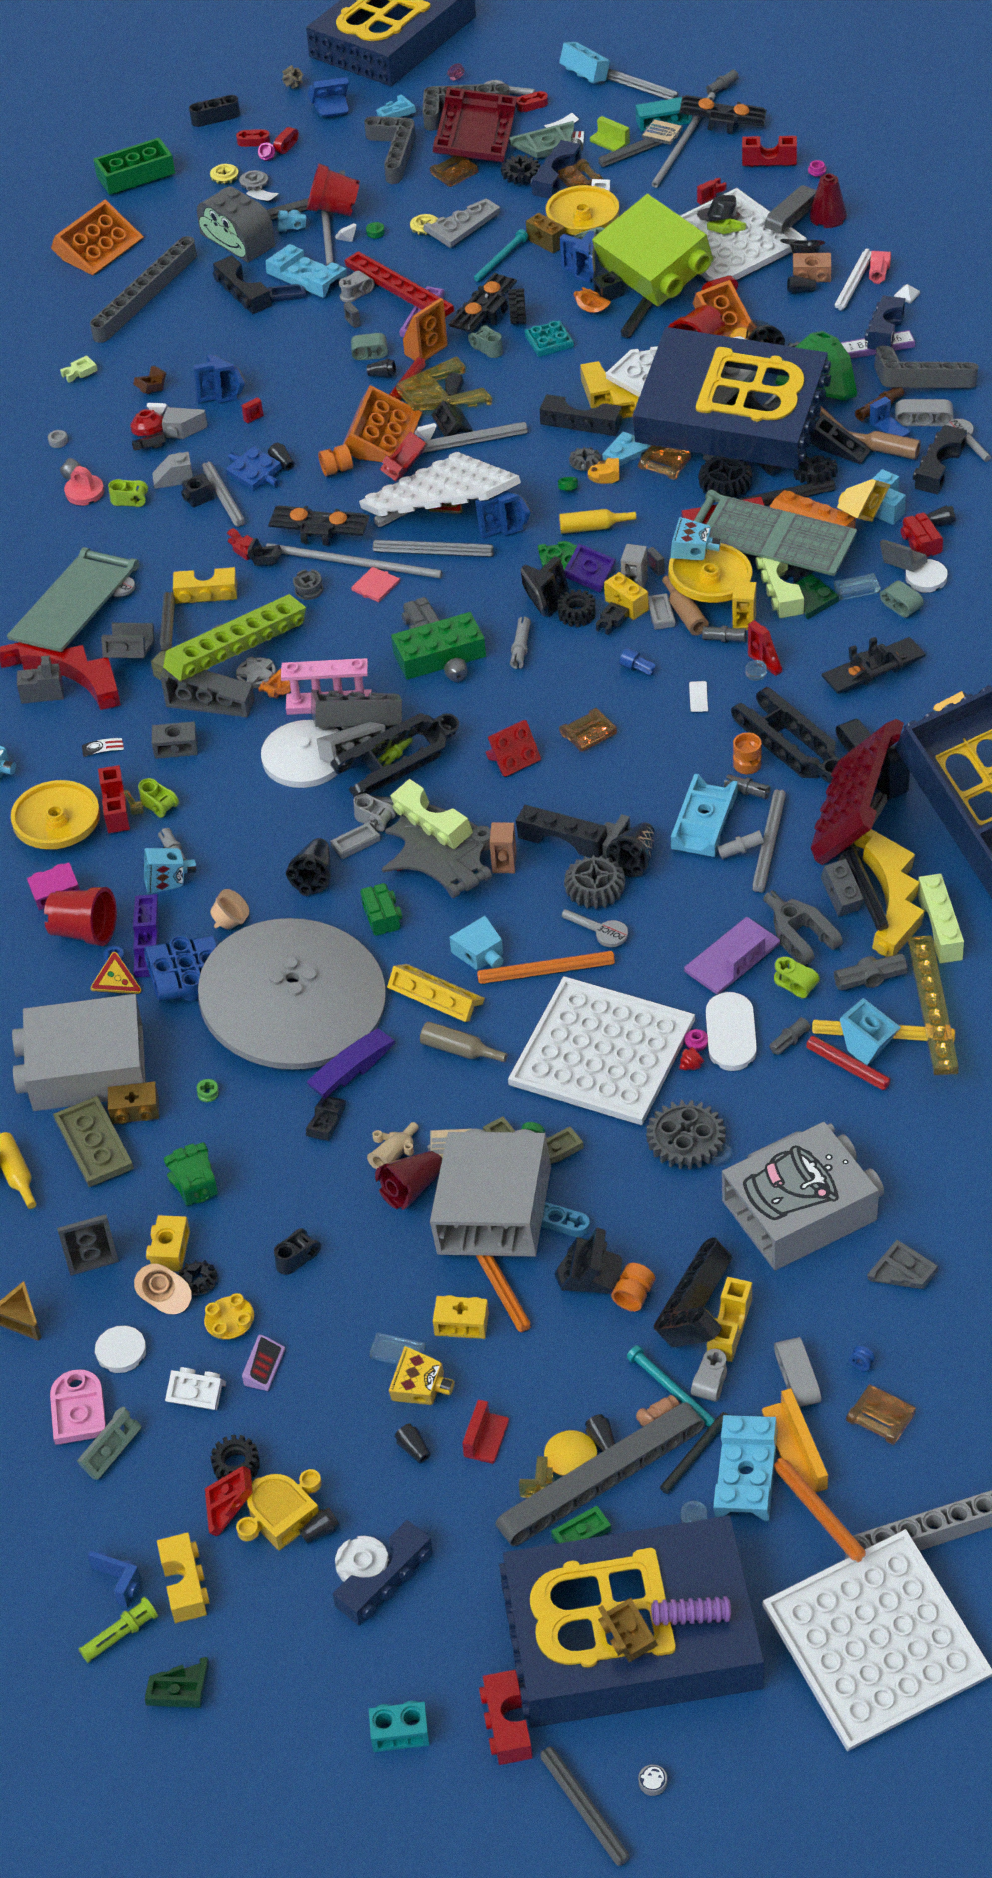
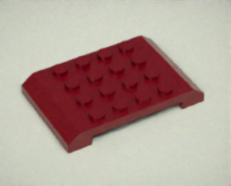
[433,87,517,163]
[811,719,904,865]

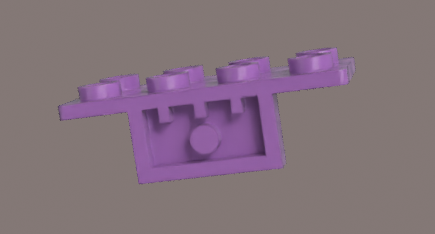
[684,917,780,994]

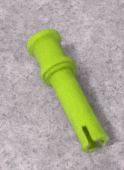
[78,1597,158,1663]

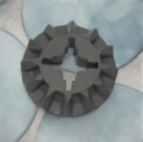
[569,447,601,471]

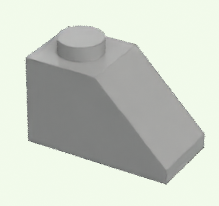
[162,407,207,439]
[152,452,193,489]

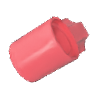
[869,250,891,284]

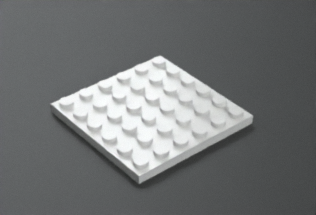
[680,188,807,281]
[508,976,695,1125]
[762,1529,992,1752]

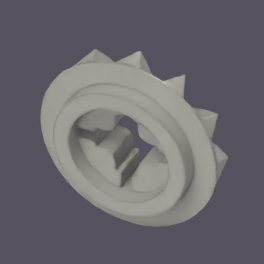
[239,170,268,190]

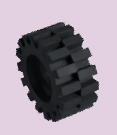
[508,288,526,324]
[558,589,596,627]
[210,1435,260,1480]

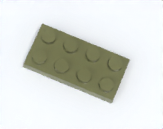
[53,1096,134,1187]

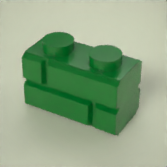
[360,883,403,936]

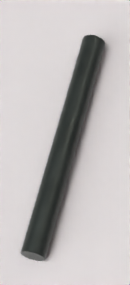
[660,1412,728,1494]

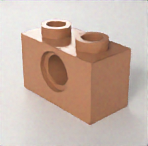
[793,253,831,282]
[490,822,517,873]

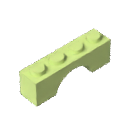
[756,557,804,618]
[390,779,473,849]
[918,874,964,963]

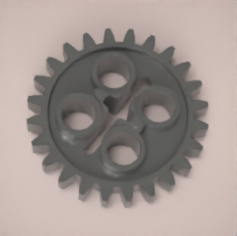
[646,1100,726,1170]

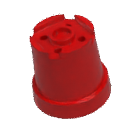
[307,163,360,216]
[668,305,726,336]
[44,887,117,946]

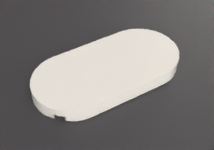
[706,992,756,1071]

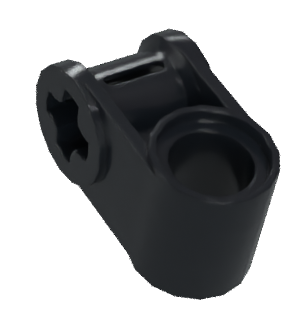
[274,1228,321,1275]

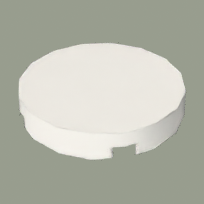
[906,559,947,592]
[95,1326,146,1373]
[335,1536,389,1582]

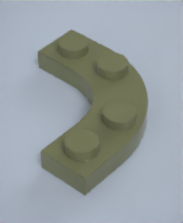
[483,1116,584,1164]

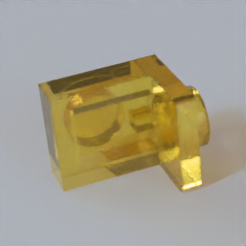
[519,1456,553,1498]

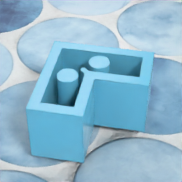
[873,469,906,525]

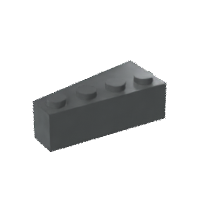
[160,668,255,717]
[311,689,402,730]

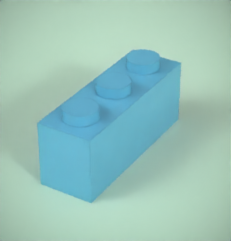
[559,42,610,84]

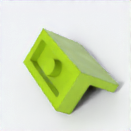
[589,116,630,151]

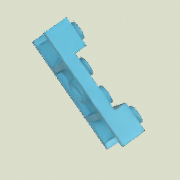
[266,244,347,298]
[671,774,738,857]
[713,1415,778,1521]

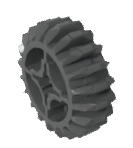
[564,854,626,909]

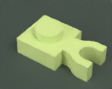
[60,356,98,383]

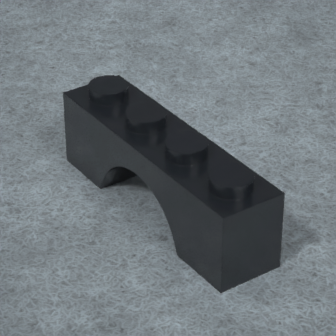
[213,255,272,314]
[540,394,622,436]
[913,424,967,495]
[515,805,607,858]

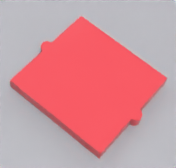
[351,567,400,602]

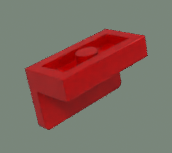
[462,1399,509,1464]

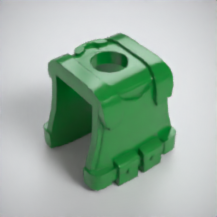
[163,1142,218,1206]

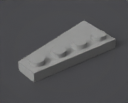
[423,198,500,248]

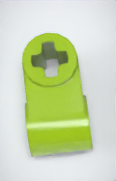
[108,479,148,507]
[138,778,179,818]
[774,957,820,998]

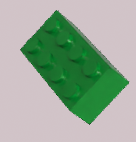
[93,138,175,195]
[391,612,486,680]

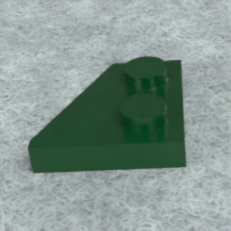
[795,574,839,619]
[145,1657,209,1708]

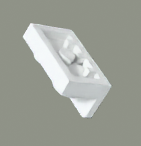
[165,1367,226,1411]

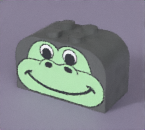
[197,186,275,263]

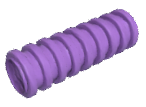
[651,1596,731,1626]

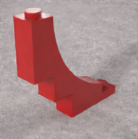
[0,642,121,710]

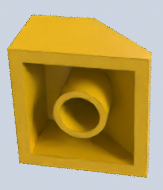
[837,479,890,522]

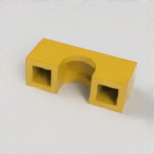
[173,567,237,604]
[707,1277,752,1362]
[157,1532,210,1623]

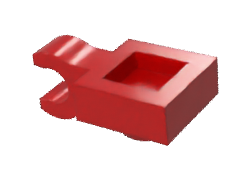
[697,178,727,205]
[227,528,261,560]

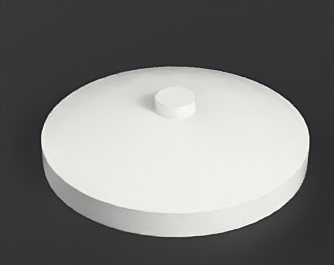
[261,720,339,788]

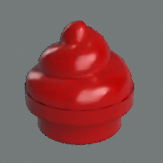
[679,1047,704,1071]

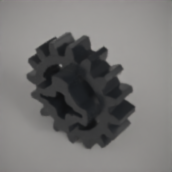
[501,155,540,185]
[793,455,838,485]

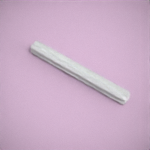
[835,249,872,311]

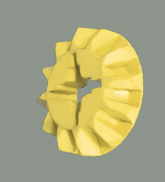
[210,164,239,184]
[410,214,438,235]

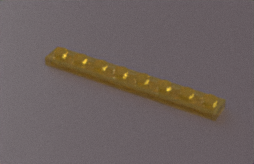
[908,935,959,1075]

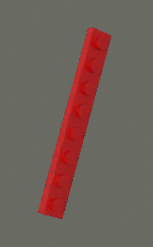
[344,251,454,318]

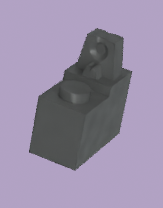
[17,656,64,704]

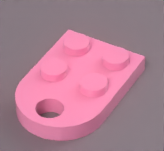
[50,1370,106,1445]

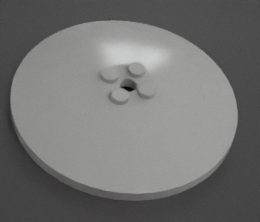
[198,918,386,1069]

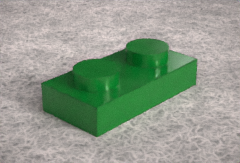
[551,1506,612,1543]

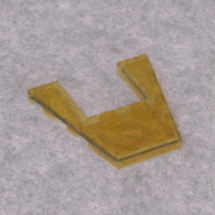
[396,356,492,411]

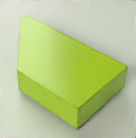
[707,219,746,234]

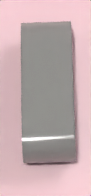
[895,399,953,426]
[774,1337,821,1407]

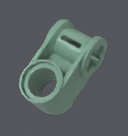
[468,325,503,358]

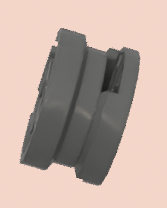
[293,569,324,600]

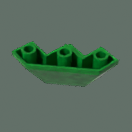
[775,331,857,401]

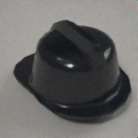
[697,195,740,221]
[780,239,825,254]

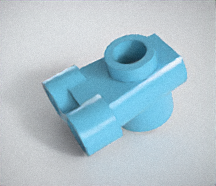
[277,210,306,232]

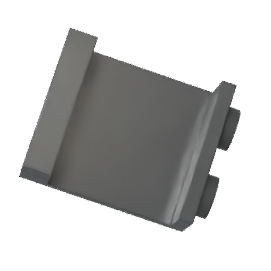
[101,623,155,658]

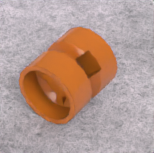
[318,444,353,477]
[733,733,762,775]
[611,1263,656,1312]

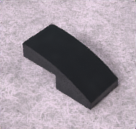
[306,1096,346,1141]

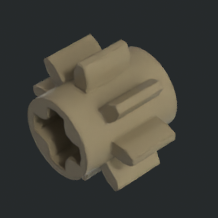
[282,65,303,89]

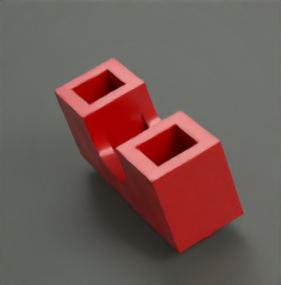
[742,136,797,166]
[98,765,130,833]
[479,1669,532,1765]

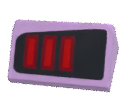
[242,1335,285,1391]

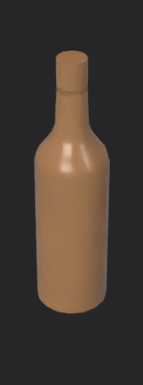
[847,431,921,460]
[662,576,709,635]

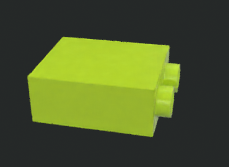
[592,194,714,307]

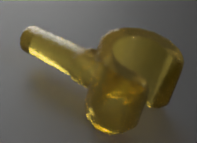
[124,790,144,815]

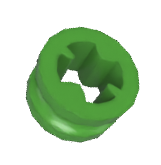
[196,1079,219,1102]

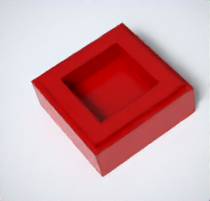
[241,397,264,424]

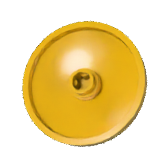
[546,185,619,235]
[668,543,752,603]
[11,780,100,849]

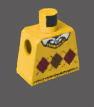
[389,1346,455,1405]

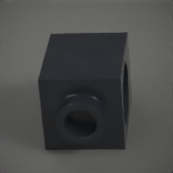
[593,271,624,301]
[181,473,214,508]

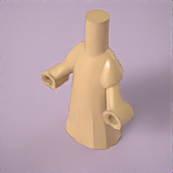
[367,1122,419,1170]

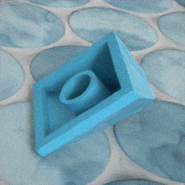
[840,998,901,1065]

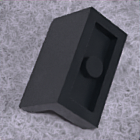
[431,400,473,437]

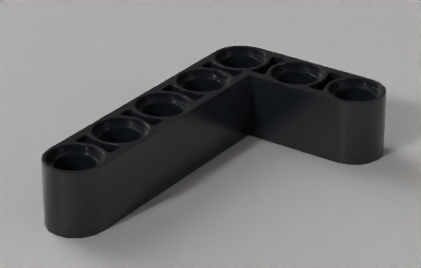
[836,718,910,800]
[654,1237,732,1347]

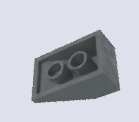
[57,1214,119,1276]

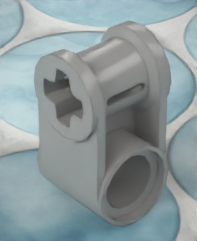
[339,271,374,302]
[354,793,397,831]
[691,1349,727,1402]

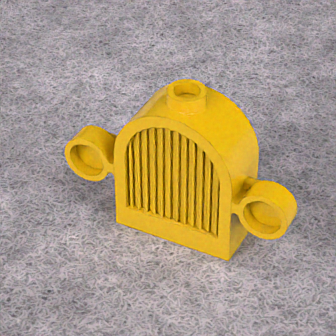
[236,1469,322,1551]

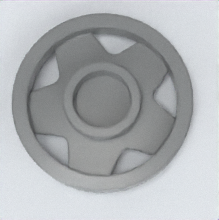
[236,657,276,688]

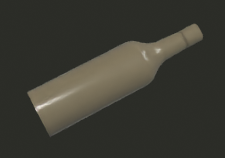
[420,1021,508,1062]

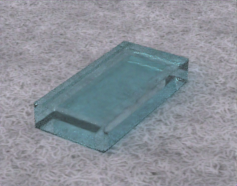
[834,573,880,600]
[369,1332,426,1364]

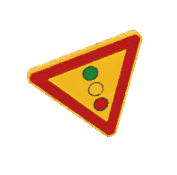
[90,952,141,994]

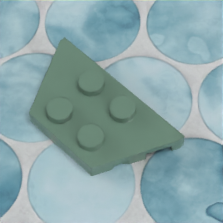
[509,121,574,158]

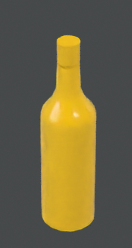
[559,509,636,534]
[0,1132,37,1209]

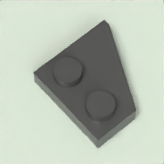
[867,1240,938,1289]

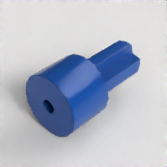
[619,647,656,675]

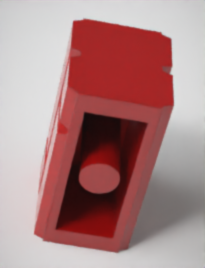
[901,512,943,557]

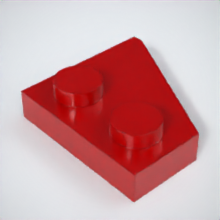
[748,620,782,676]
[205,1466,253,1536]

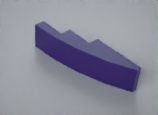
[133,894,159,978]
[307,1028,395,1099]

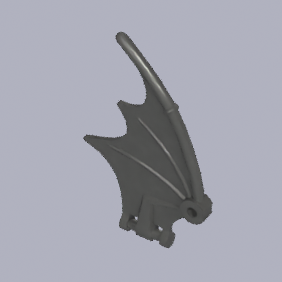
[372,796,492,898]

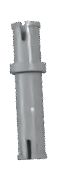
[510,617,531,669]

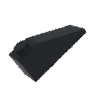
[810,414,871,464]

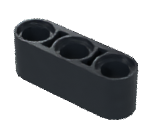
[189,95,240,127]

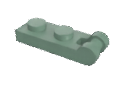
[77,1407,141,1480]

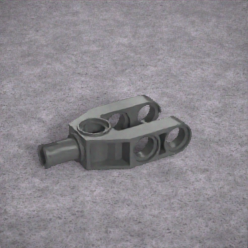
[763,890,843,966]

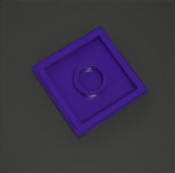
[564,543,616,593]

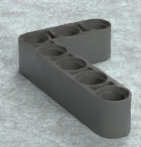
[423,83,510,131]
[364,116,416,184]
[874,346,979,388]

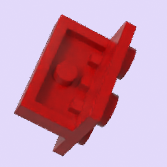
[485,720,541,777]

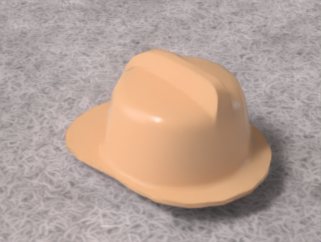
[210,889,249,930]
[134,1264,192,1314]

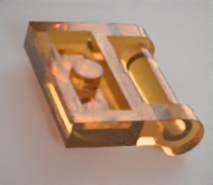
[430,156,478,187]
[558,159,604,188]
[638,445,691,480]
[559,708,617,752]
[846,1384,916,1445]

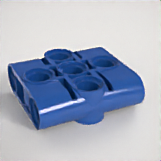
[144,935,217,1002]

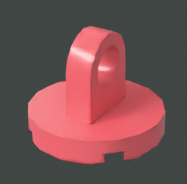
[64,466,104,506]

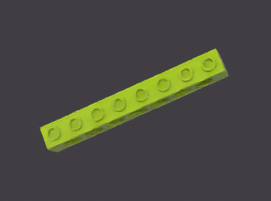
[163,594,306,681]

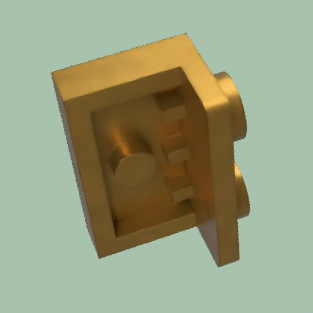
[598,1598,658,1662]

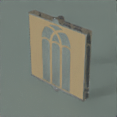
[642,119,683,145]

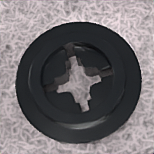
[179,1259,218,1295]

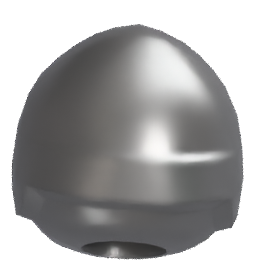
[60,458,81,481]
[444,658,468,682]

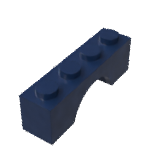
[530,140,581,199]
[865,295,906,350]
[333,1520,433,1626]

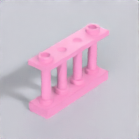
[281,658,372,715]

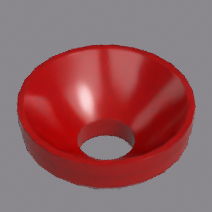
[130,409,163,436]

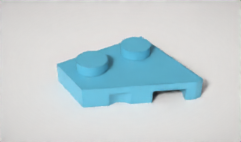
[376,94,416,118]
[602,432,656,466]

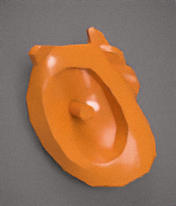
[574,287,611,313]
[258,669,291,699]

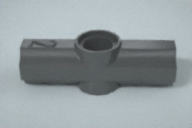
[834,954,907,990]

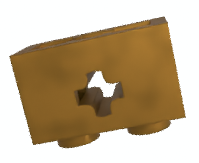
[526,213,566,254]
[108,1082,159,1124]

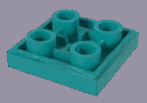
[525,320,574,357]

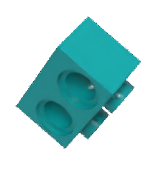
[369,1701,430,1752]

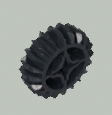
[698,456,753,498]

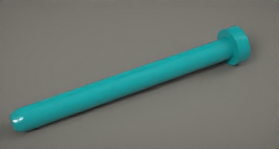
[474,229,529,282]
[627,1345,715,1427]

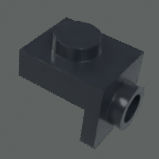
[248,538,282,566]

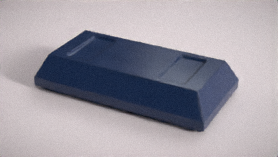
[268,284,306,302]

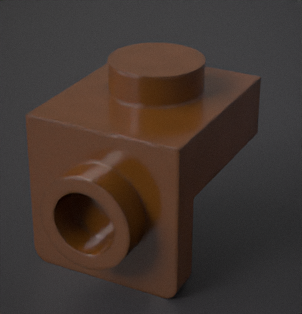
[133,366,166,394]

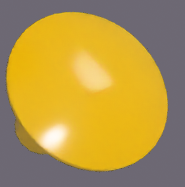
[204,1293,254,1339]
[544,1430,597,1476]

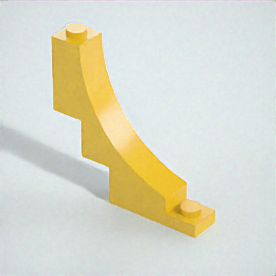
[580,361,639,419]
[854,829,924,957]

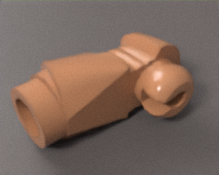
[636,1395,680,1427]

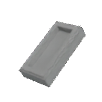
[648,593,675,630]
[330,822,381,859]

